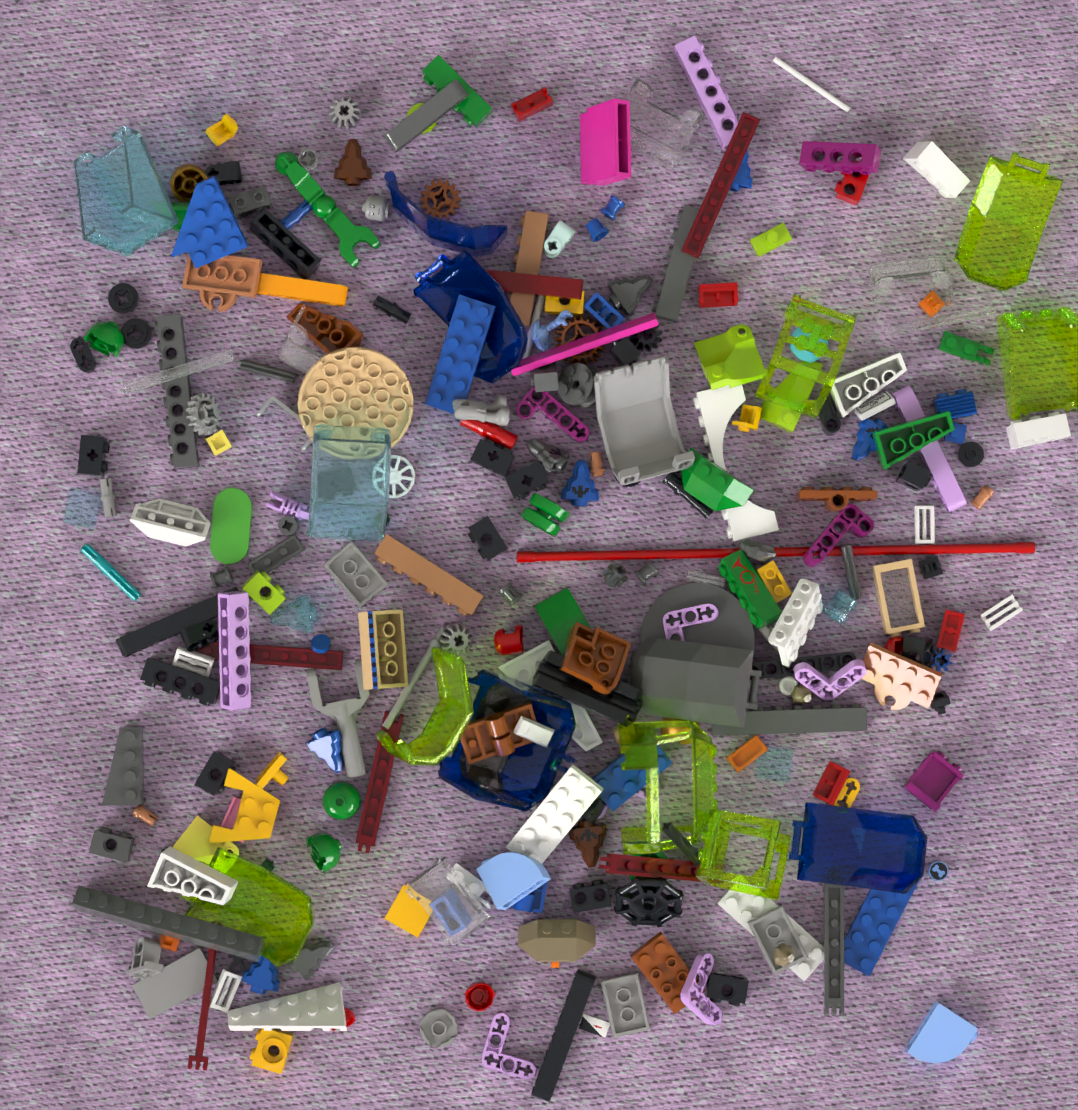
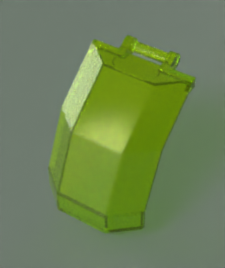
[954,152,1063,291]
[181,847,315,967]

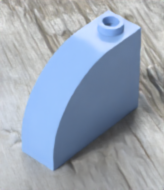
[476,852,551,910]
[905,1001,978,1063]

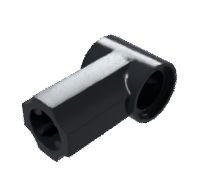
[814,396,841,436]

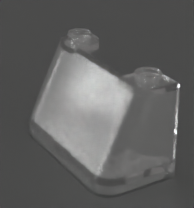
[405,856,492,947]

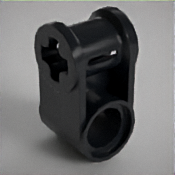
[205,161,243,185]
[180,620,219,652]

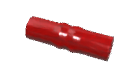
[460,420,518,450]

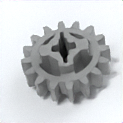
[186,393,222,435]

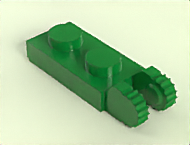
[938,331,994,366]

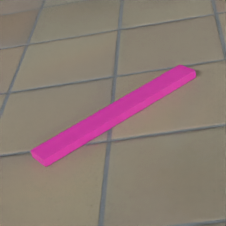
[510,312,659,376]

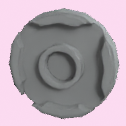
[420,1008,458,1048]

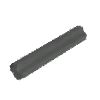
[240,359,296,383]
[841,544,862,600]

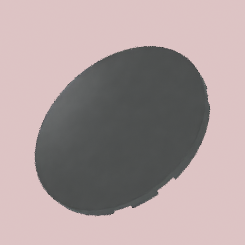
[640,583,755,655]

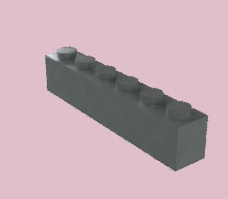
[652,205,699,323]

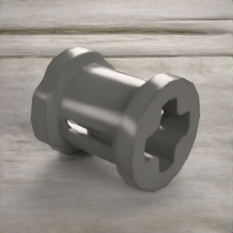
[634,560,660,585]
[210,567,234,588]
[498,581,523,607]

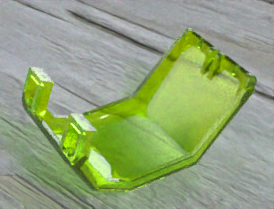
[376,646,474,766]

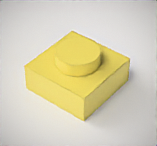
[206,430,232,456]

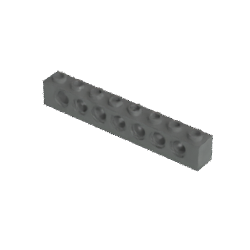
[155,313,200,469]

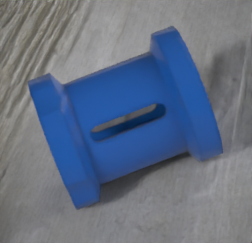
[600,195,625,221]

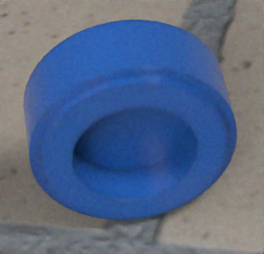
[311,634,331,653]

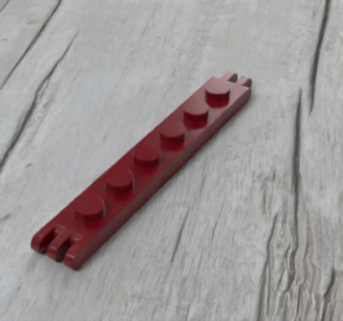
[356,711,404,853]
[599,853,725,884]

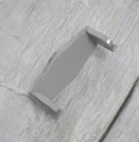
[256,395,311,451]

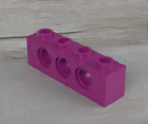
[799,141,881,175]

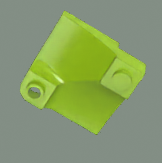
[694,324,767,391]

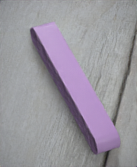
[891,386,966,512]

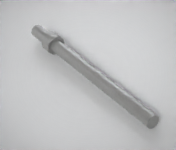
[382,626,447,729]

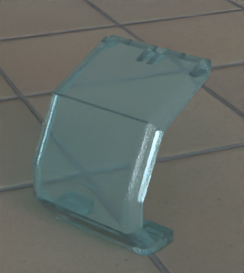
[308,425,391,541]

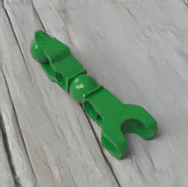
[275,151,381,268]

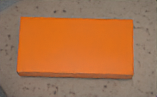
[726,734,768,773]

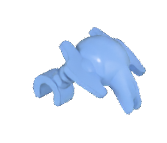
[532,310,573,352]

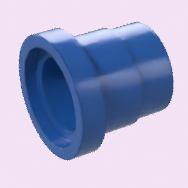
[586,218,609,242]

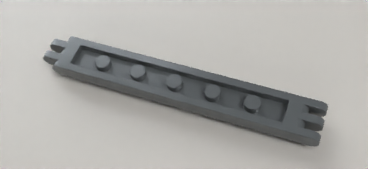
[824,870,844,1016]

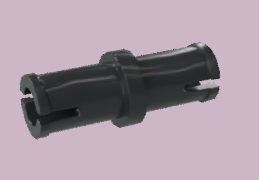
[373,295,412,324]

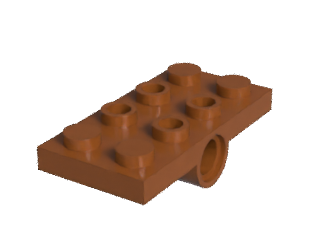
[796,487,877,512]
[457,702,537,764]
[630,931,705,1014]

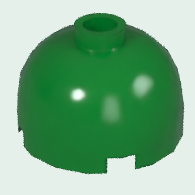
[84,321,124,357]
[322,782,361,820]
[306,833,342,873]

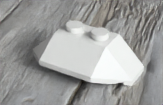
[130,499,211,546]

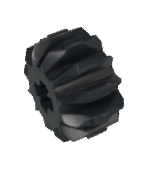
[630,325,662,352]

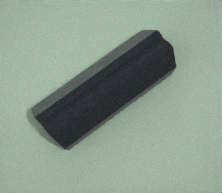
[532,651,642,727]

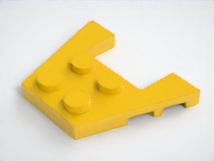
[209,768,280,843]

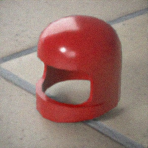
[494,625,524,655]

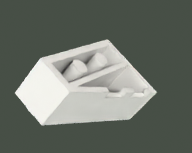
[903,141,970,198]
[1006,412,1071,450]

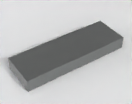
[247,534,305,574]

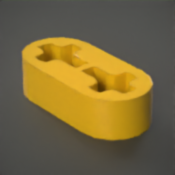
[833,777,860,812]

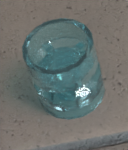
[823,589,859,626]

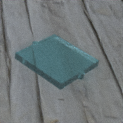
[63,490,101,529]
[755,747,793,782]

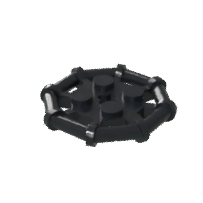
[614,876,684,927]

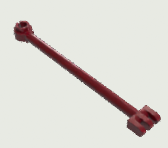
[187,921,223,1071]

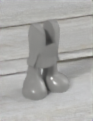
[452,395,509,426]

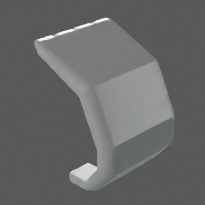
[594,355,695,485]

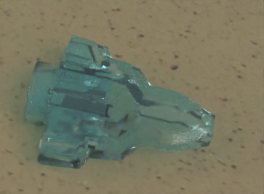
[270,595,318,633]

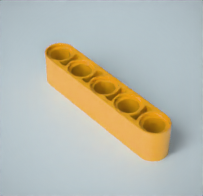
[257,273,348,307]

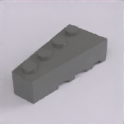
[102,727,144,806]

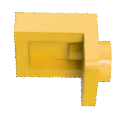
[205,114,238,147]
[732,405,762,432]

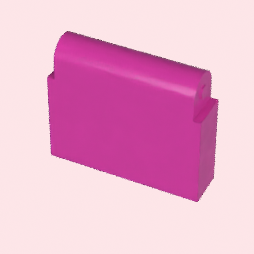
[579,99,631,186]

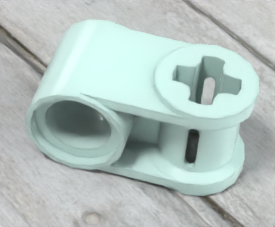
[543,220,576,258]

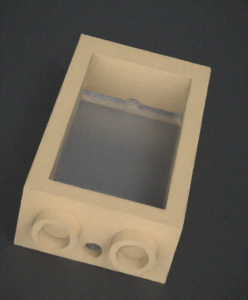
[871,559,925,637]

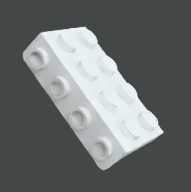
[768,579,823,667]

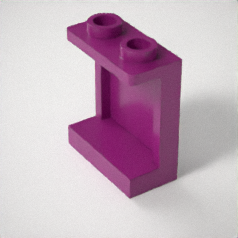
[903,751,964,812]

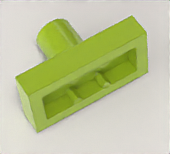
[750,222,792,258]

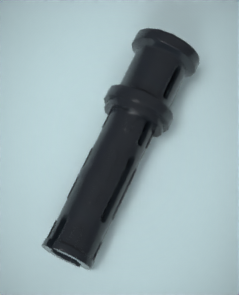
[662,472,714,519]

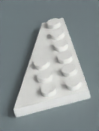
[498,640,603,751]
[227,982,347,1031]

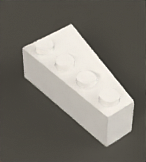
[826,353,907,417]
[147,847,239,905]

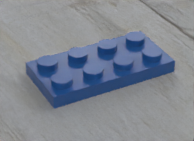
[591,733,673,811]

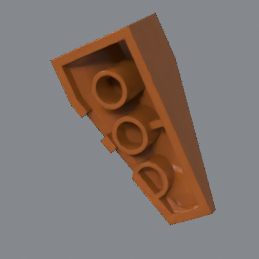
[287,303,363,354]

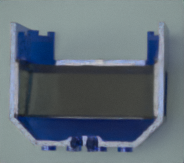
[435,669,577,811]

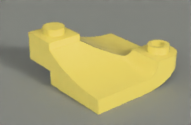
[172,815,239,874]

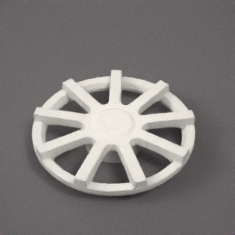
[372,455,415,498]

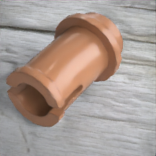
[589,452,605,477]
[970,485,994,510]
[132,805,158,827]

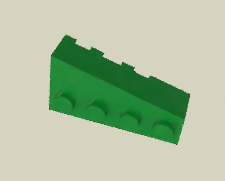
[871,410,955,470]

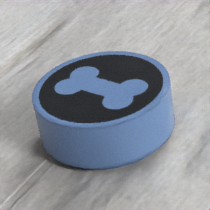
[928,861,948,881]

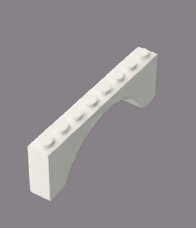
[693,385,779,542]

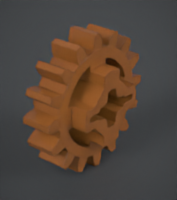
[420,179,461,221]

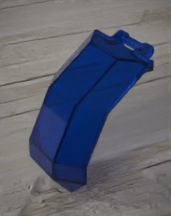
[384,171,508,257]
[413,250,528,383]
[788,802,928,894]

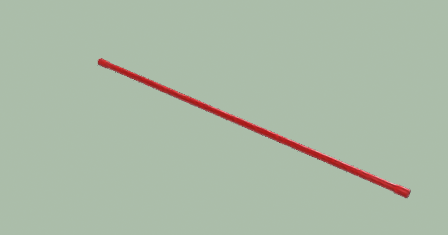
[517,542,1035,563]

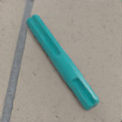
[81,543,141,601]

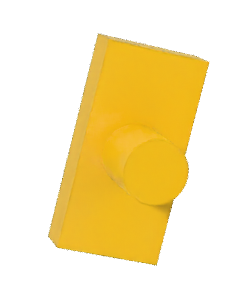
[255,751,289,789]

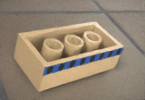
[358,610,408,690]

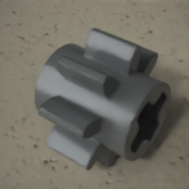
[603,564,628,588]

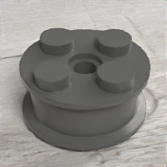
[558,363,598,408]

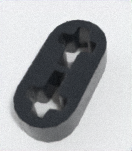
[70,338,96,373]

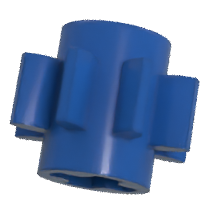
[930,649,953,672]

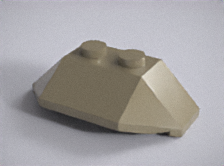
[518,919,596,962]

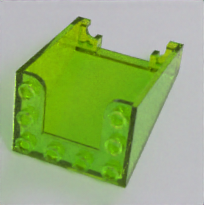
[996,307,1078,420]

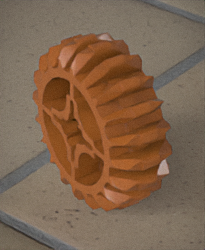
[555,315,605,366]

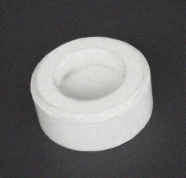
[779,676,798,695]

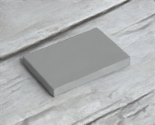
[323,540,389,609]
[747,905,809,975]
[600,972,651,1038]

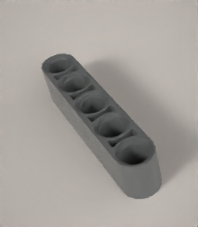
[384,79,468,153]

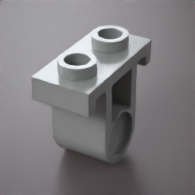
[126,937,163,980]

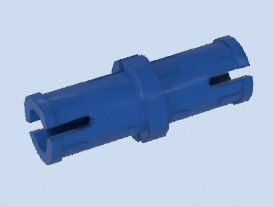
[280,200,313,230]

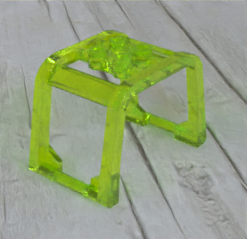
[755,293,856,418]
[696,810,791,901]

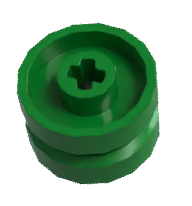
[520,493,570,537]

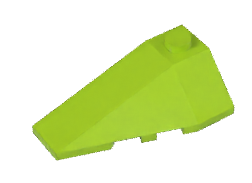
[760,360,823,434]

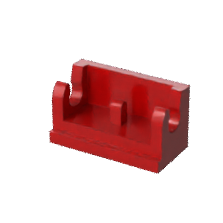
[510,87,553,122]
[698,282,738,308]
[936,610,965,653]
[812,761,851,806]

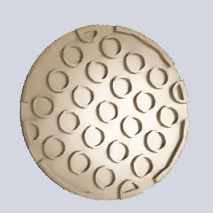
[298,347,413,460]

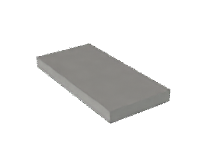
[132,947,218,1019]

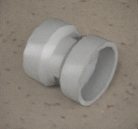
[298,149,319,172]

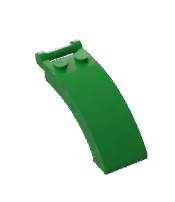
[534,587,591,656]

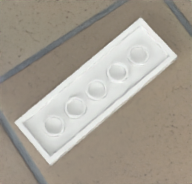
[506,765,604,864]
[717,874,824,981]

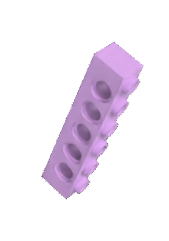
[673,35,738,151]
[218,591,251,710]

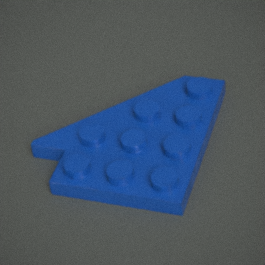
[172,176,248,268]

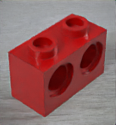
[834,160,869,205]

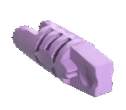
[266,490,316,521]

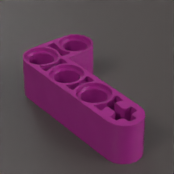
[516,387,589,443]
[803,504,874,567]

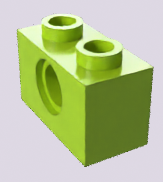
[241,570,286,615]

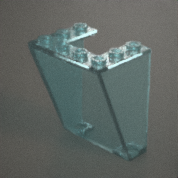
[74,126,178,256]

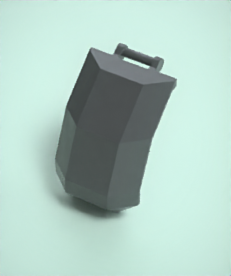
[628,637,762,728]

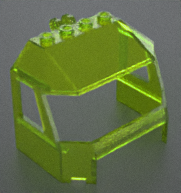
[618,721,717,855]

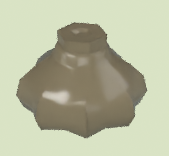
[791,684,813,706]
[773,943,794,967]

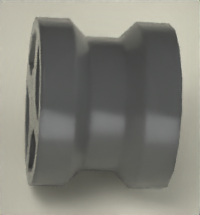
[278,516,299,536]

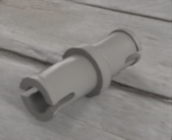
[99,478,117,518]

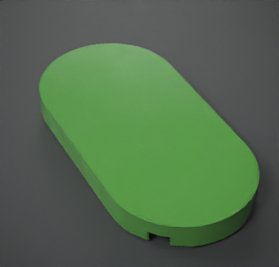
[210,488,252,565]

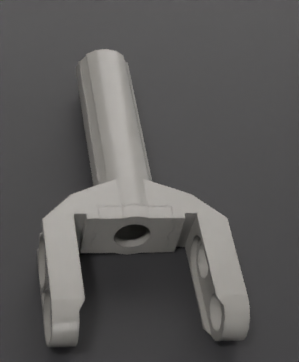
[306,659,370,778]

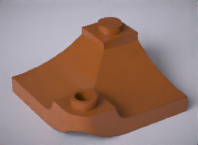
[560,622,631,694]

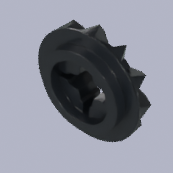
[108,283,139,314]
[121,318,152,349]

